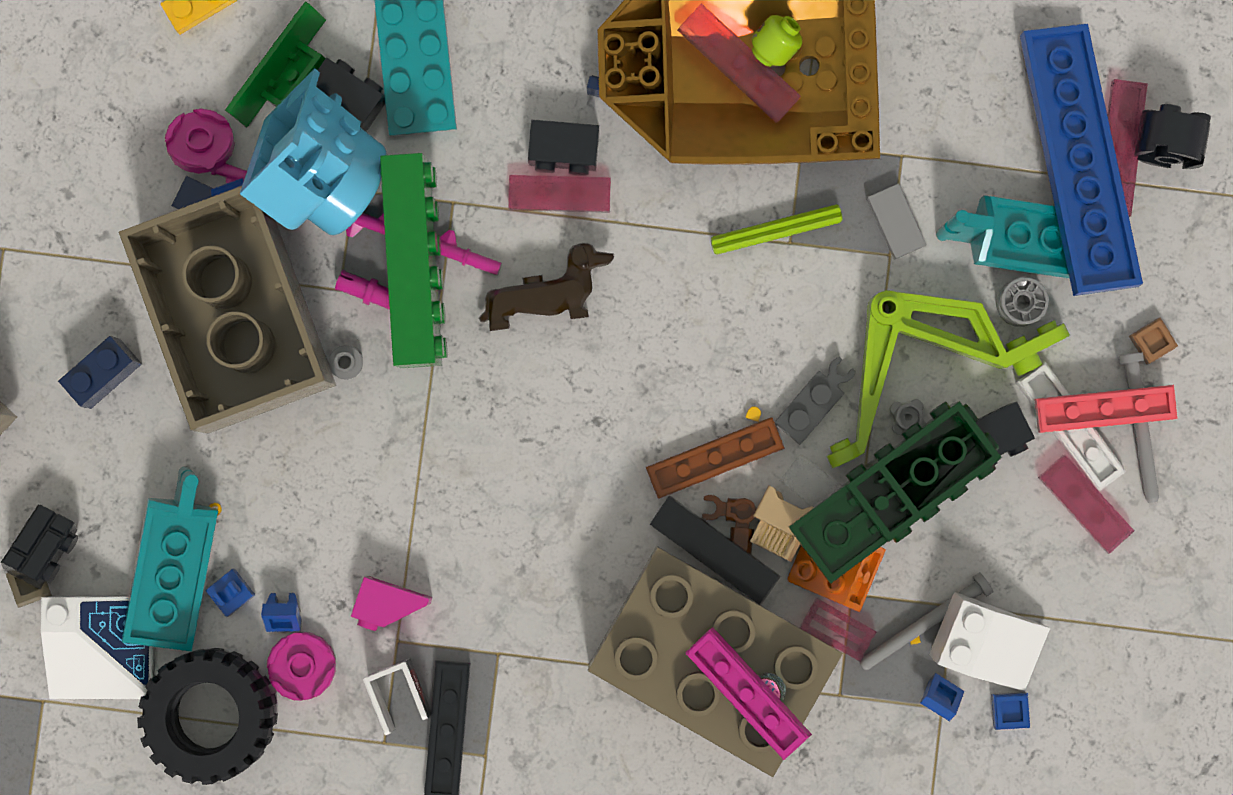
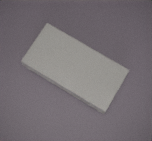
[867,183,926,260]

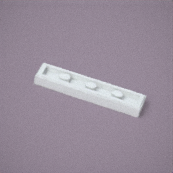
[1016,362,1126,492]

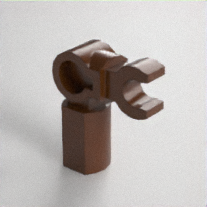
[702,495,756,554]

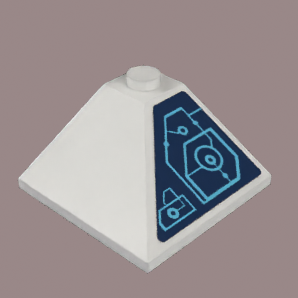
[41,596,154,699]

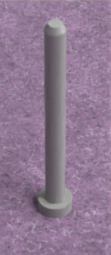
[1119,352,1159,503]
[859,572,994,670]

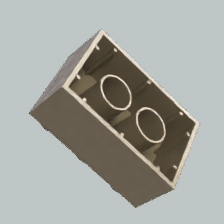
[119,186,336,434]
[588,546,843,777]

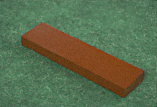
[646,417,785,499]

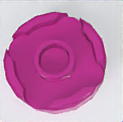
[165,108,235,174]
[267,632,336,701]

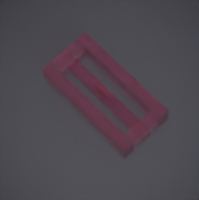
[799,598,877,662]

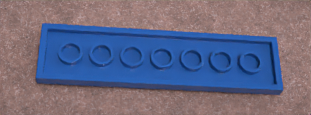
[1020,24,1143,296]

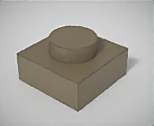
[6,573,52,608]

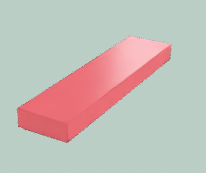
[1034,385,1177,433]

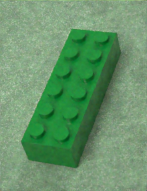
[380,153,448,368]

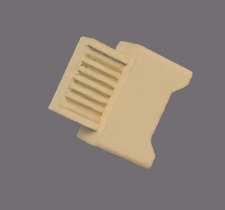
[750,485,814,562]

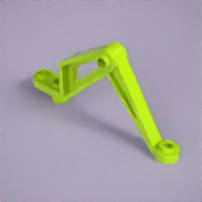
[826,290,1070,468]

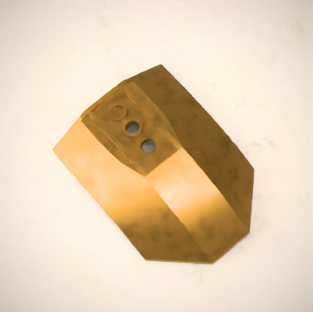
[597,0,880,165]

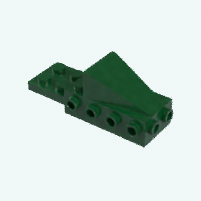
[788,401,1002,584]

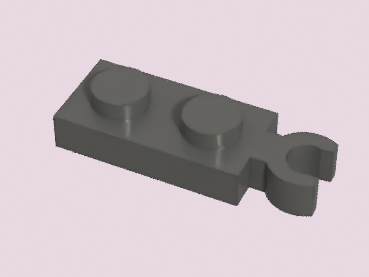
[774,357,856,445]

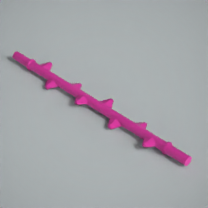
[211,163,502,275]

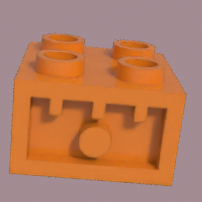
[787,545,886,612]

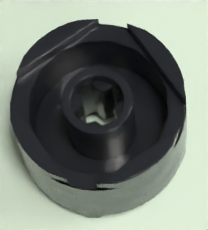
[1134,104,1211,169]

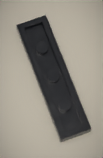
[650,496,781,605]
[424,660,471,795]

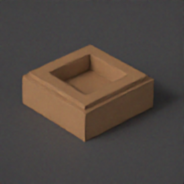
[1129,318,1178,365]

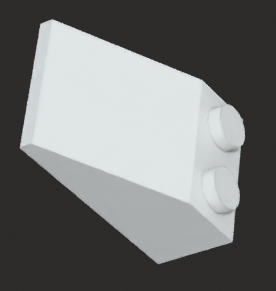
[929,592,1050,691]

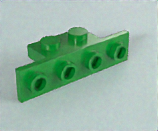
[225,1,326,127]

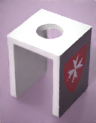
[363,658,431,735]

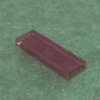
[508,175,611,213]
[1038,455,1135,554]

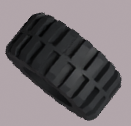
[137,648,278,785]

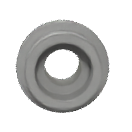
[328,345,363,380]

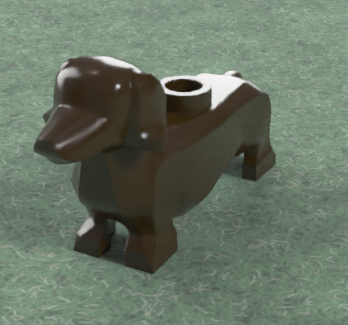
[479,243,615,331]

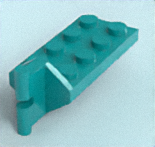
[374,0,457,136]
[936,195,1070,279]
[122,466,218,652]

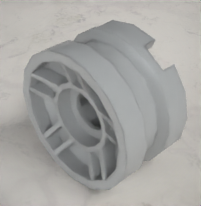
[996,277,1049,327]

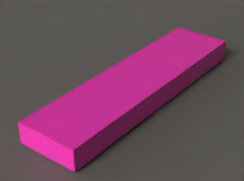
[685,627,812,760]

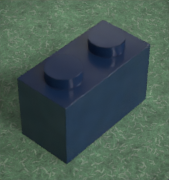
[58,336,142,409]

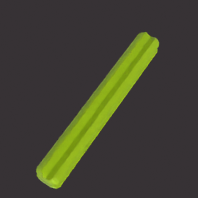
[711,204,843,255]

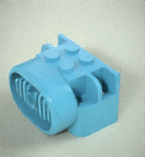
[240,68,386,235]

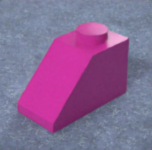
[350,576,433,631]

